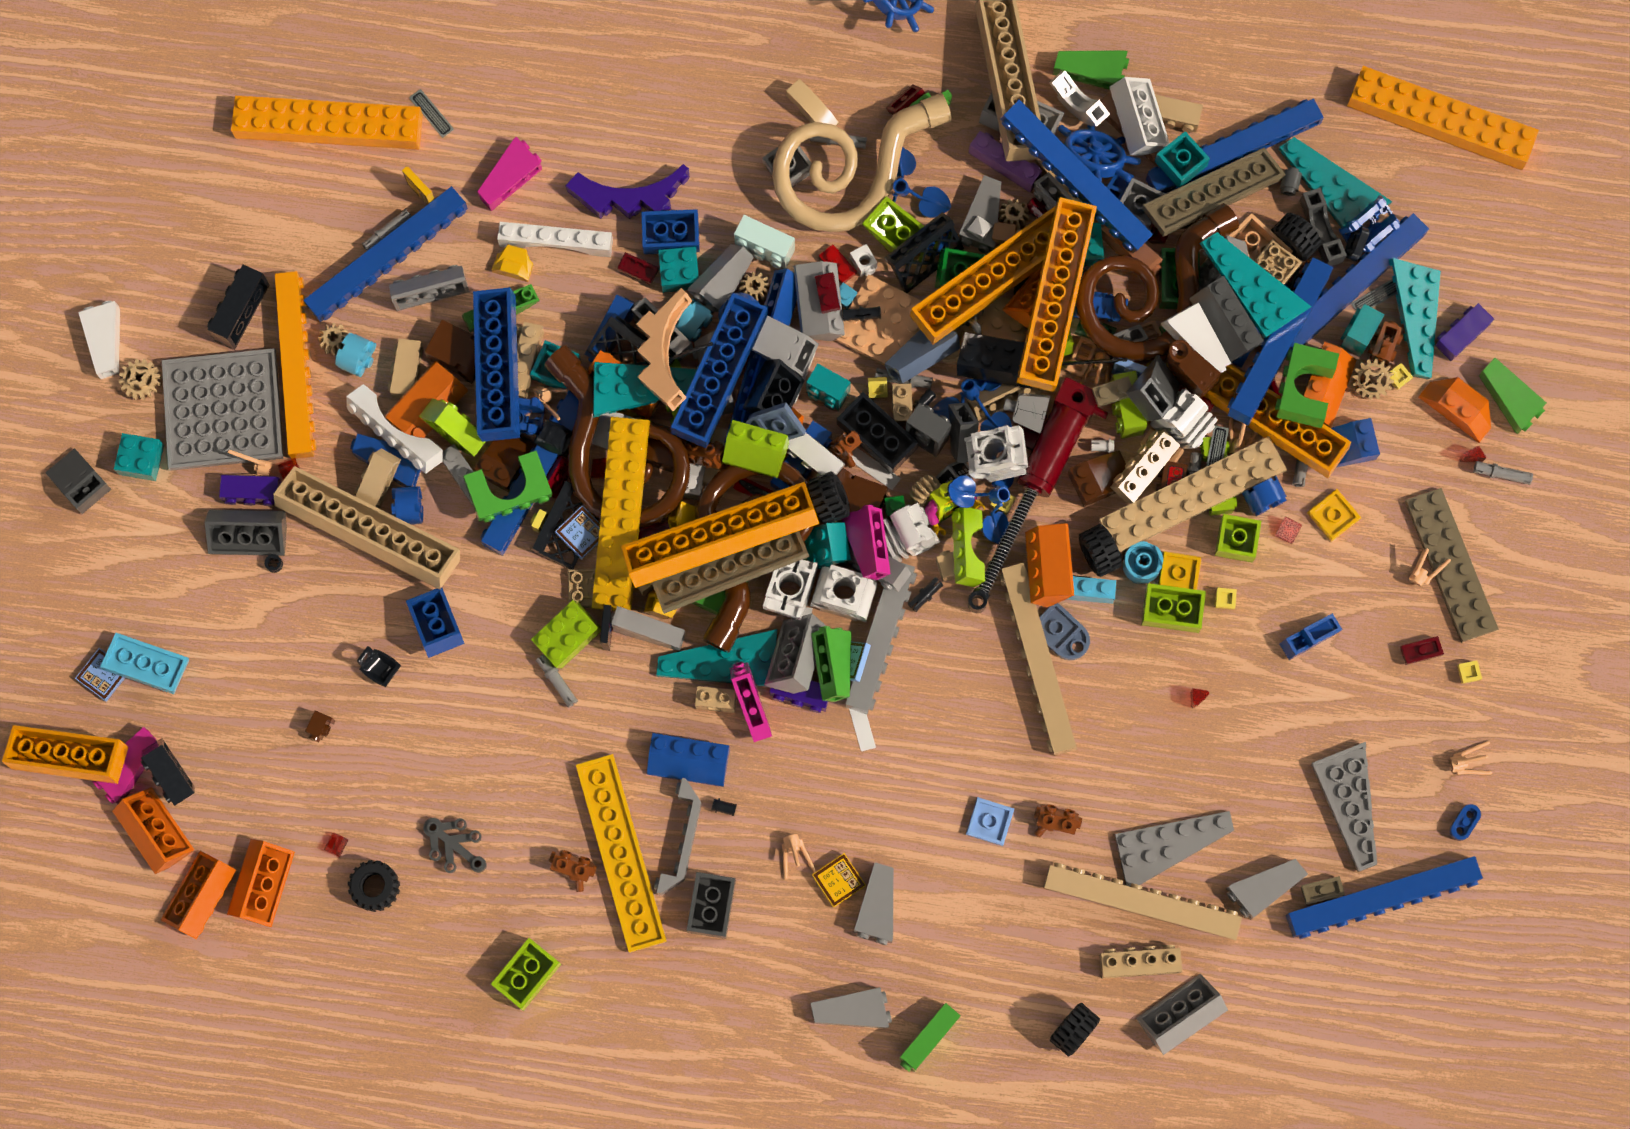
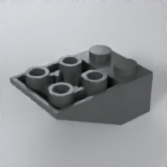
[1126,355,1180,421]
[46,448,111,514]

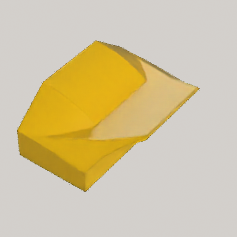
[492,244,533,282]

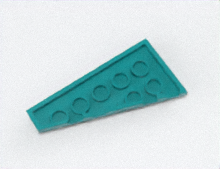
[1278,137,1392,233]
[1200,232,1312,338]
[1389,258,1441,380]
[593,362,697,418]
[656,629,777,687]

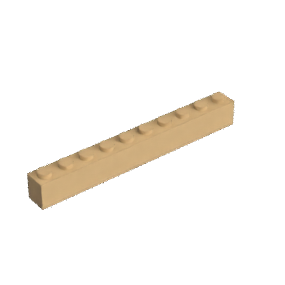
[999,563,1077,756]
[1044,862,1242,940]

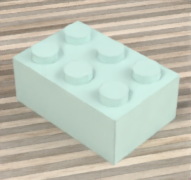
[734,215,795,269]

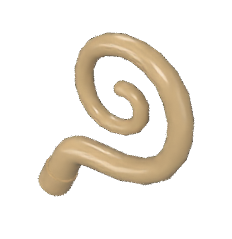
[772,93,952,232]

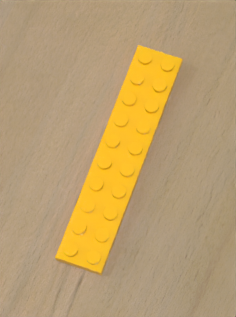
[592,417,650,611]
[576,754,667,953]

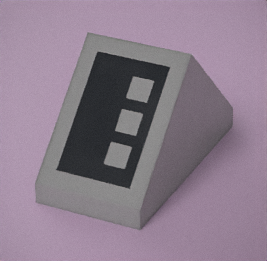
[936,462,972,484]

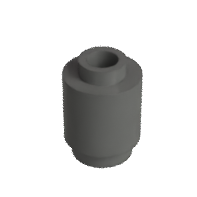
[1280,167,1302,196]

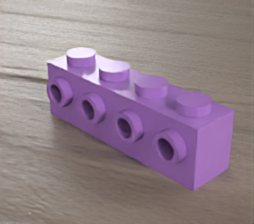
[969,131,1042,193]

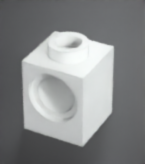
[850,244,877,277]

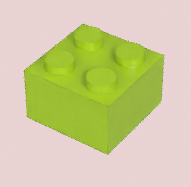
[1215,514,1262,563]

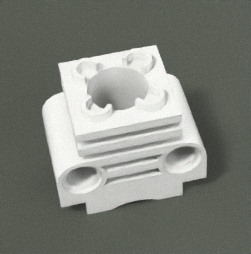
[1150,389,1218,449]
[964,425,1028,482]
[883,503,940,562]
[763,559,818,620]
[811,565,877,622]

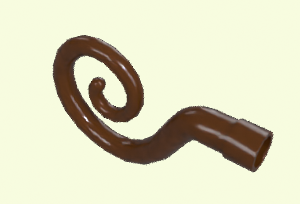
[1076,203,1239,361]
[544,345,690,529]
[695,461,817,653]

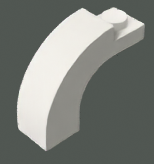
[1049,71,1110,126]

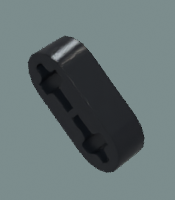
[1345,225,1369,261]

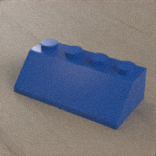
[647,733,730,787]

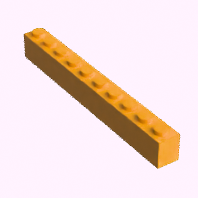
[275,271,317,459]

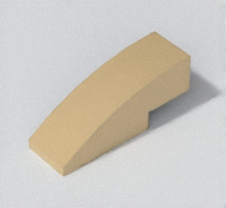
[786,79,839,126]

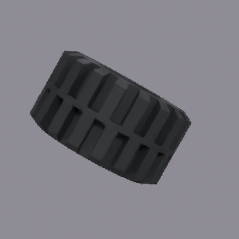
[1271,212,1322,262]
[808,471,850,523]
[1079,524,1122,577]
[348,860,400,912]
[1050,1003,1100,1057]

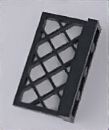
[884,212,964,293]
[586,313,675,366]
[531,481,598,569]

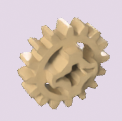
[1352,358,1394,400]
[119,359,161,400]

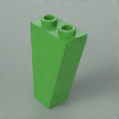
[1053,50,1129,90]
[1479,358,1547,434]
[811,626,851,702]
[899,1003,961,1072]

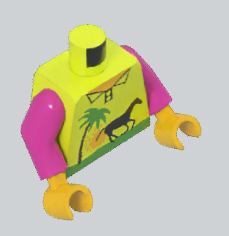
[925,480,985,539]

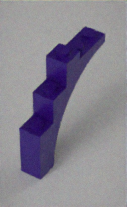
[566,164,690,219]

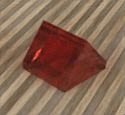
[278,458,300,480]
[1190,688,1209,708]
[324,833,348,857]

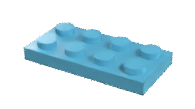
[100,633,189,694]

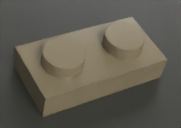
[1092,377,1132,407]
[1301,876,1345,905]

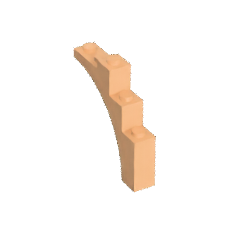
[636,288,692,411]

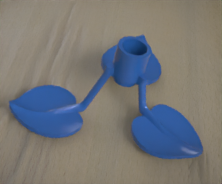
[892,147,951,218]
[932,379,1011,431]
[948,475,1014,545]

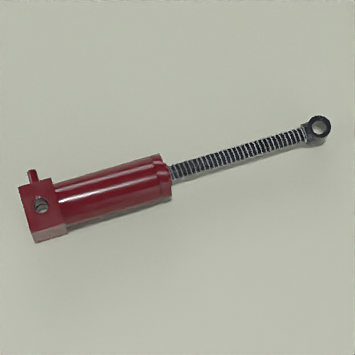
[967,377,1108,613]

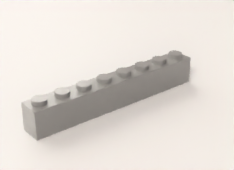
[845,562,917,715]

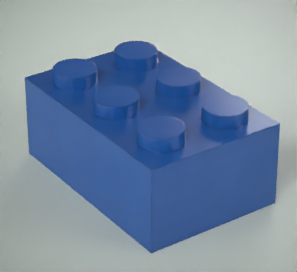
[641,209,700,255]
[406,588,465,658]

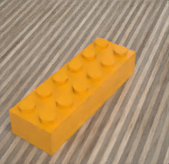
[2,725,128,784]

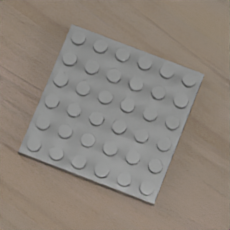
[162,348,284,471]

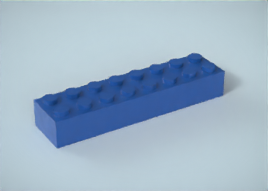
[473,287,520,442]
[671,293,768,448]

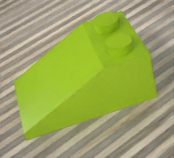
[862,196,924,265]

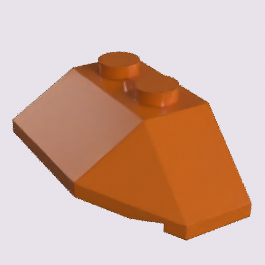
[1419,377,1491,443]

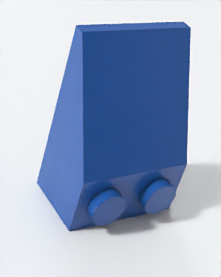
[1331,418,1380,468]

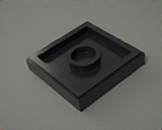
[600,605,613,651]

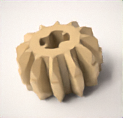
[998,199,1030,229]
[739,272,771,302]
[318,323,349,356]
[909,475,941,507]

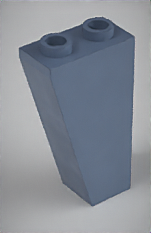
[885,330,961,384]

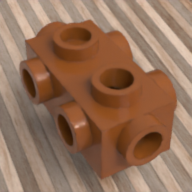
[1368,321,1403,366]
[827,430,862,468]
[685,441,726,471]
[1034,804,1082,838]
[549,850,597,892]

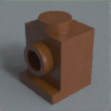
[305,710,335,743]

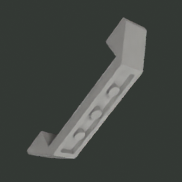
[654,778,702,896]

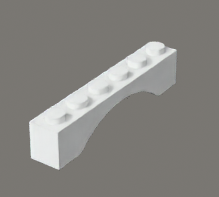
[498,222,613,257]
[346,384,443,474]

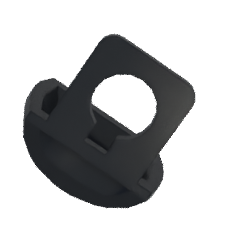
[534,419,572,457]
[357,646,401,687]

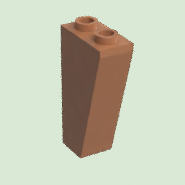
[1101,225,1163,278]

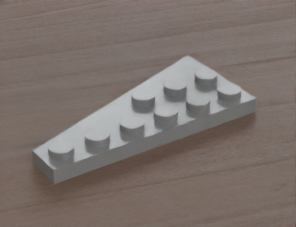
[1311,742,1377,872]
[1115,811,1234,886]

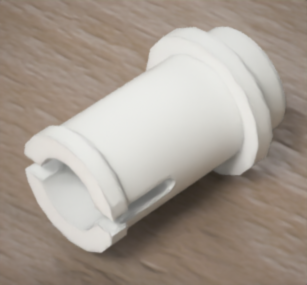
[1091,438,1114,453]

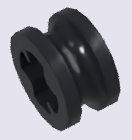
[264,554,283,573]

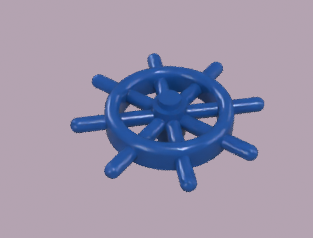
[863,0,934,32]
[1058,125,1141,182]

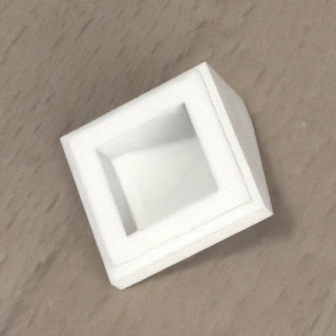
[967,216,993,241]

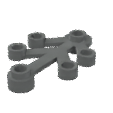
[423,818,487,873]

